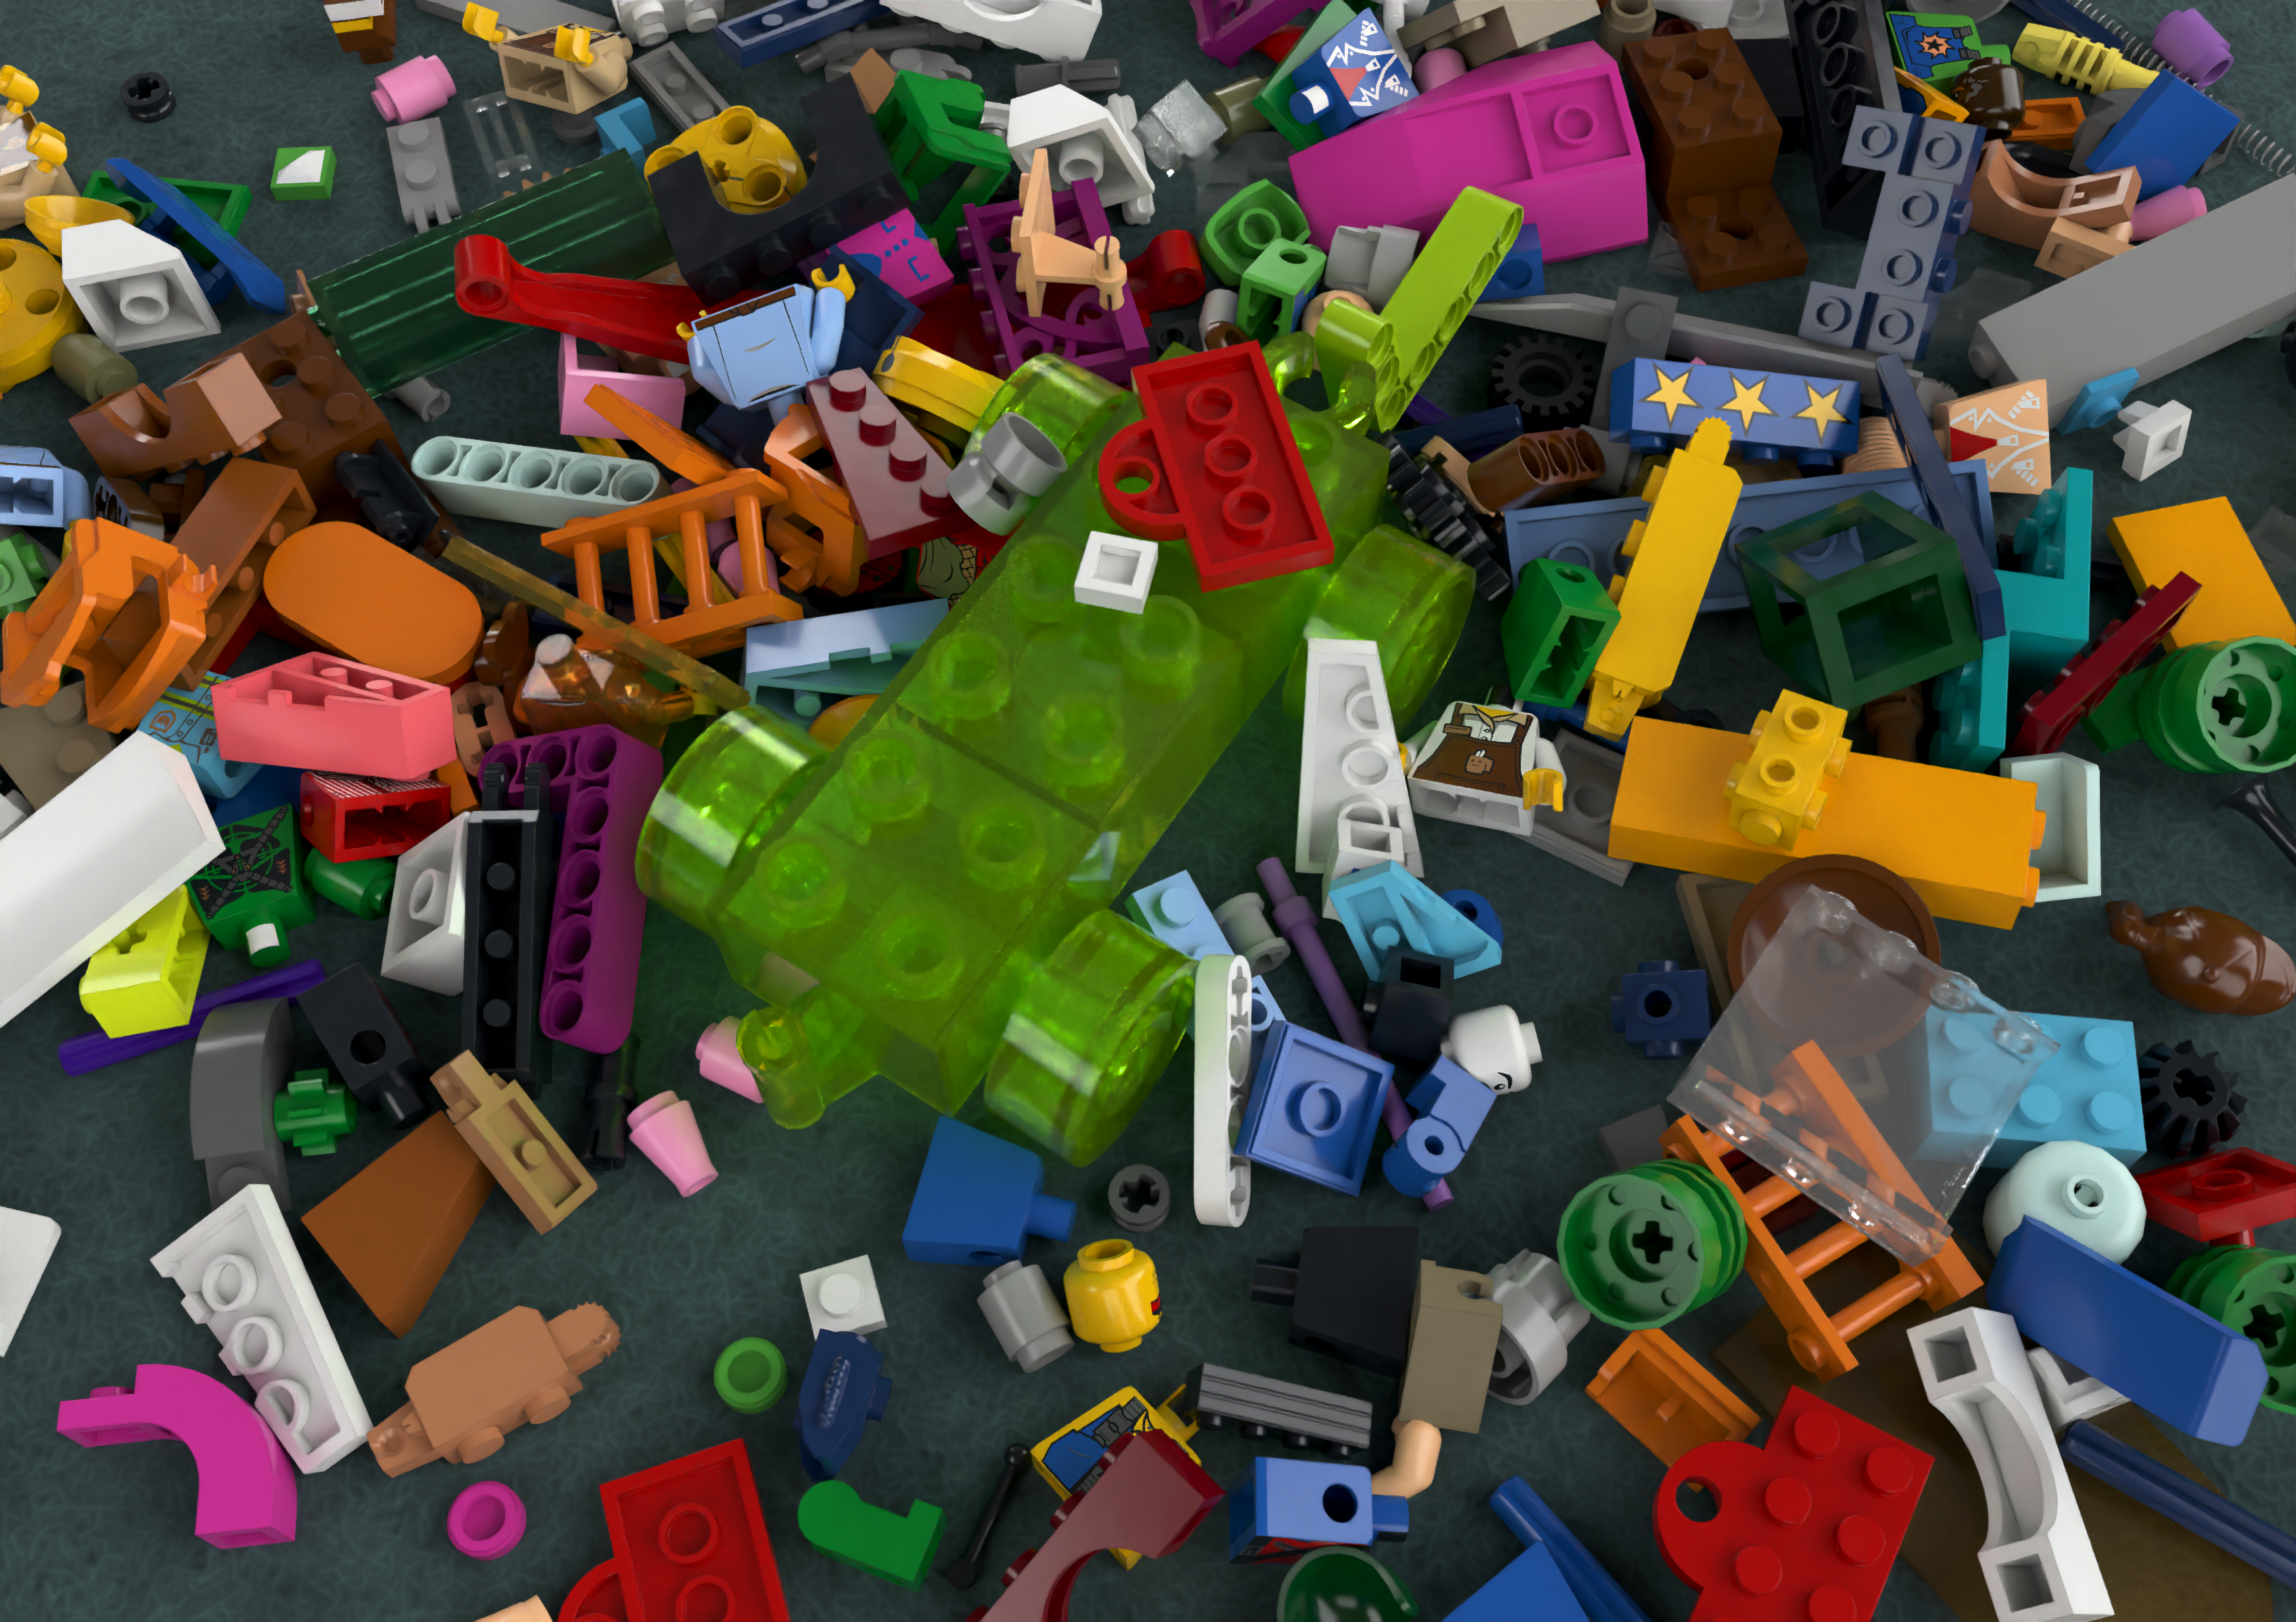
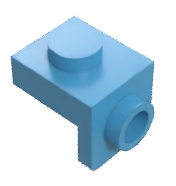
[594,97,657,194]

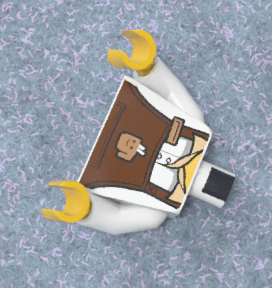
[1397,685,1567,836]

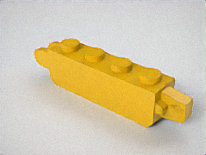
[1583,416,1743,742]

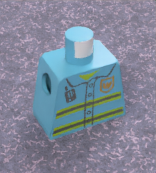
[136,671,264,800]

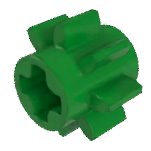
[273,1068,358,1157]

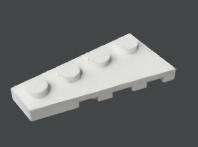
[1295,638,1424,877]
[150,1184,374,1474]

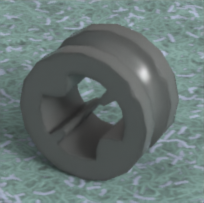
[1108,1164,1171,1234]

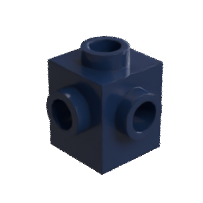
[1611,960,1714,1060]

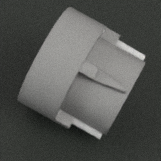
[1322,224,1421,315]
[1461,1248,1590,1405]

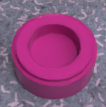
[447,1481,526,1561]

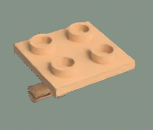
[1011,148,1127,317]

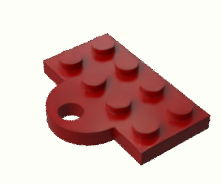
[1098,340,1335,593]
[1652,1384,1935,1622]
[557,1437,792,1622]

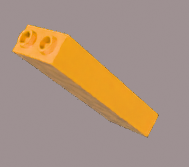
[1607,716,2046,930]

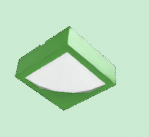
[270,146,337,201]

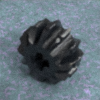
[2137,1039,2248,1160]

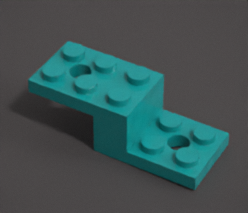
[1928,467,2093,774]

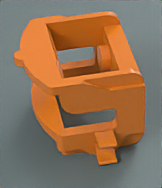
[763,403,956,596]
[0,516,218,734]

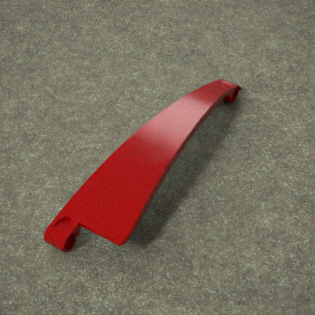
[454,229,1206,406]

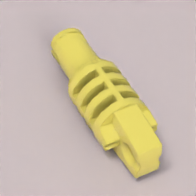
[2012,23,2160,95]

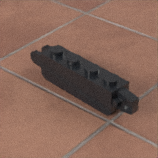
[461,762,558,1100]

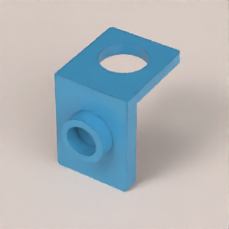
[2055,367,2140,436]

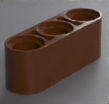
[1467,428,1606,513]

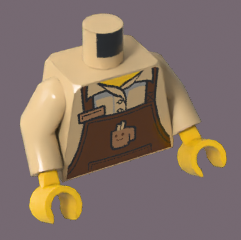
[462,2,633,115]
[0,65,80,230]

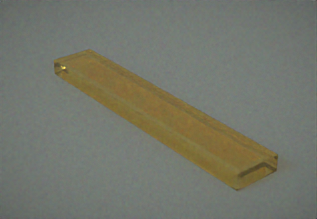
[442,536,752,717]

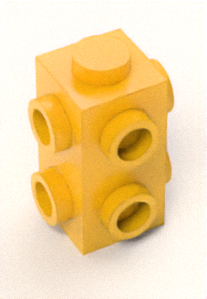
[1723,689,1853,851]

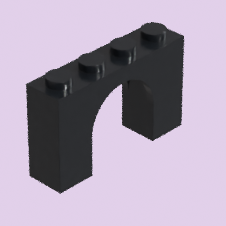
[647,72,912,309]

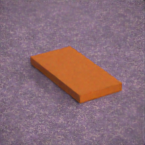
[583,383,773,522]

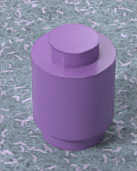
[2151,9,2234,90]

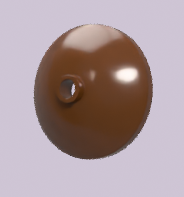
[1727,854,1941,1060]

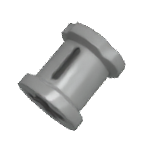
[1212,892,1291,978]

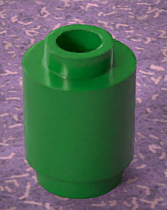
[304,847,398,921]

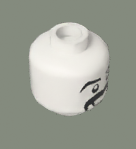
[1440,1005,1543,1096]

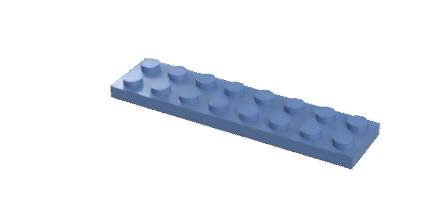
[1500,459,1999,614]

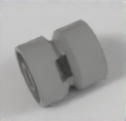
[945,412,1068,536]

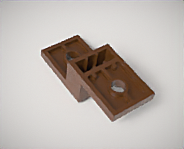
[1621,27,1809,292]
[199,310,470,569]

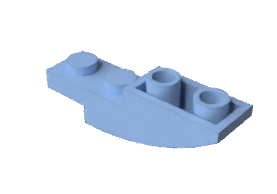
[1124,870,1286,1090]

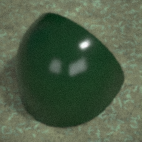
[1277,1545,1421,1622]

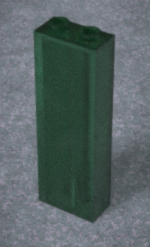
[306,147,676,398]

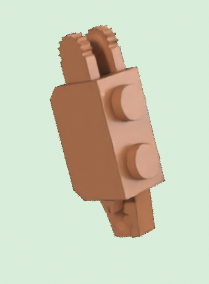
[366,1301,622,1478]

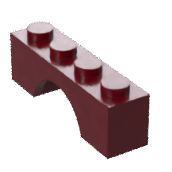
[964,1428,1226,1622]

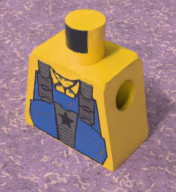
[1030,1384,1201,1572]

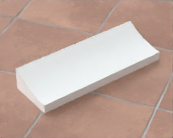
[0,730,226,1028]

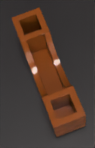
[68,352,282,482]

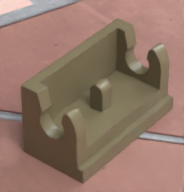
[1398,1259,1503,1434]

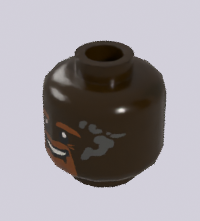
[1949,57,2026,142]

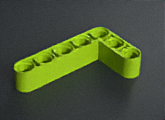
[1314,185,1524,434]

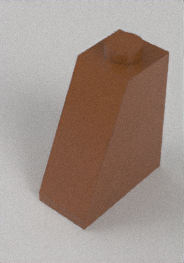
[300,1110,497,1339]

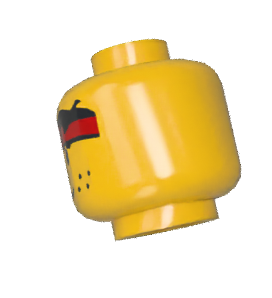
[1063,1239,1162,1353]

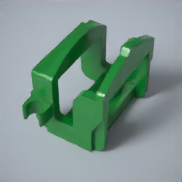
[874,69,1013,257]

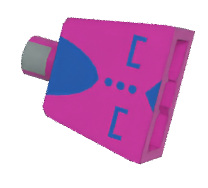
[824,208,954,306]

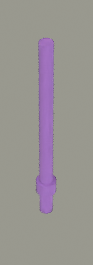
[1256,857,1454,1212]

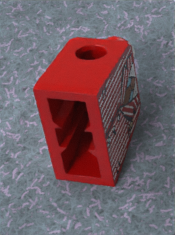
[300,770,451,863]

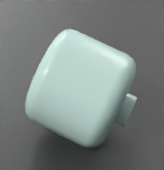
[1982,1140,2147,1265]

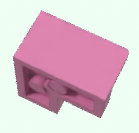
[558,332,686,440]

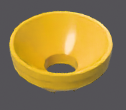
[24,195,135,259]

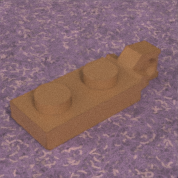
[430,1049,598,1235]

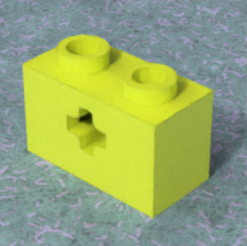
[79,884,211,1039]

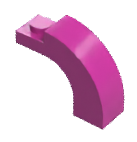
[56,1364,297,1549]

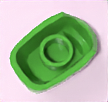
[1198,178,1311,286]

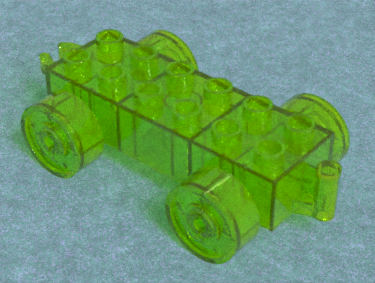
[635,331,1477,1168]

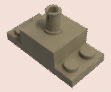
[1396,0,1601,71]

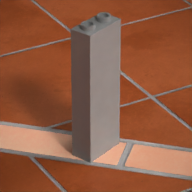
[1968,172,2296,430]

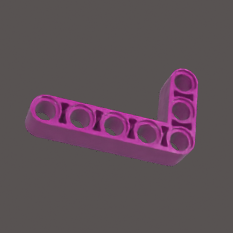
[478,724,664,1055]

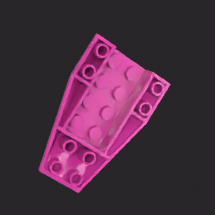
[1288,40,1649,265]

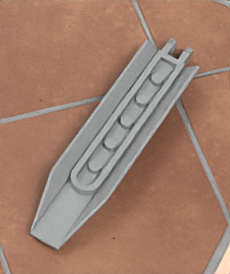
[1468,293,1958,419]

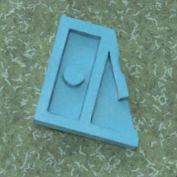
[1328,859,1502,981]

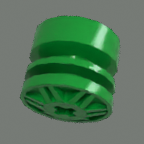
[2136,636,2296,775]
[1556,1158,1748,1331]
[2164,1243,2296,1415]

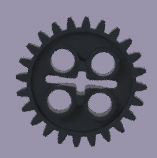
[1365,429,1513,601]

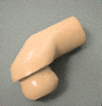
[1371,1415,1442,1499]

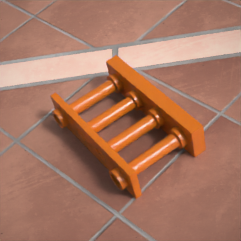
[541,468,804,686]
[1657,1040,1984,1384]

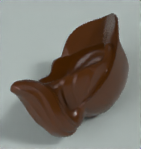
[2105,900,2296,1016]

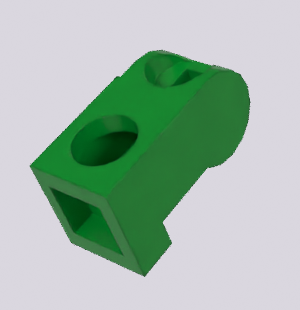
[797,1480,948,1594]

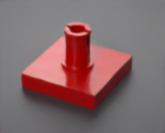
[2133,1146,2296,1246]

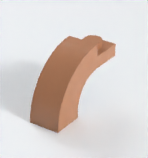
[1968,139,2142,250]

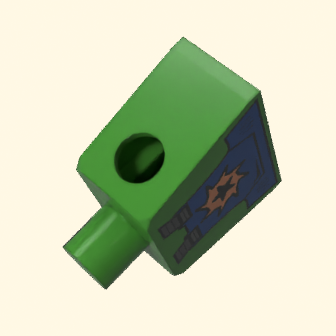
[1884,11,2011,98]
[1235,238,1328,378]

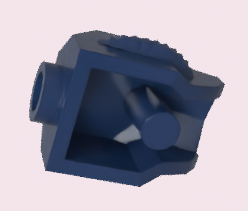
[793,1328,893,1483]

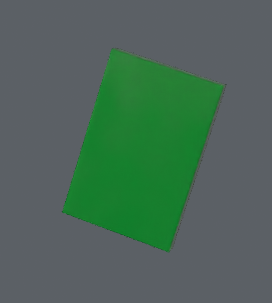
[1251,0,1357,152]
[58,170,253,272]

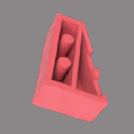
[210,651,457,783]

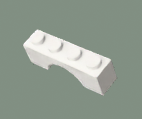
[879,0,1102,63]
[1906,1307,2115,1622]

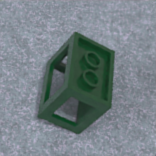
[1733,490,1983,724]

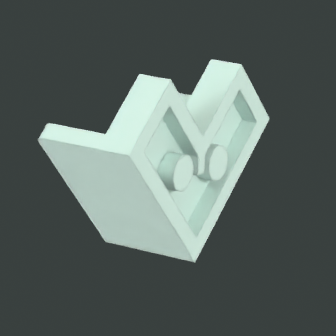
[2000,752,2101,902]

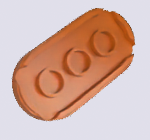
[263,521,486,685]

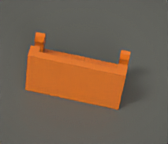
[1584,1328,1762,1494]

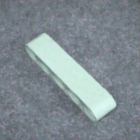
[411,436,675,541]

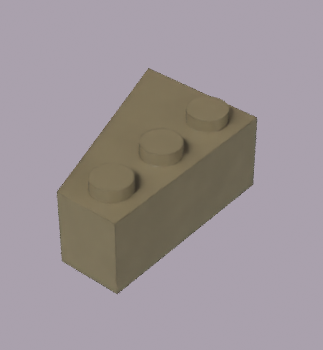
[0,680,126,811]

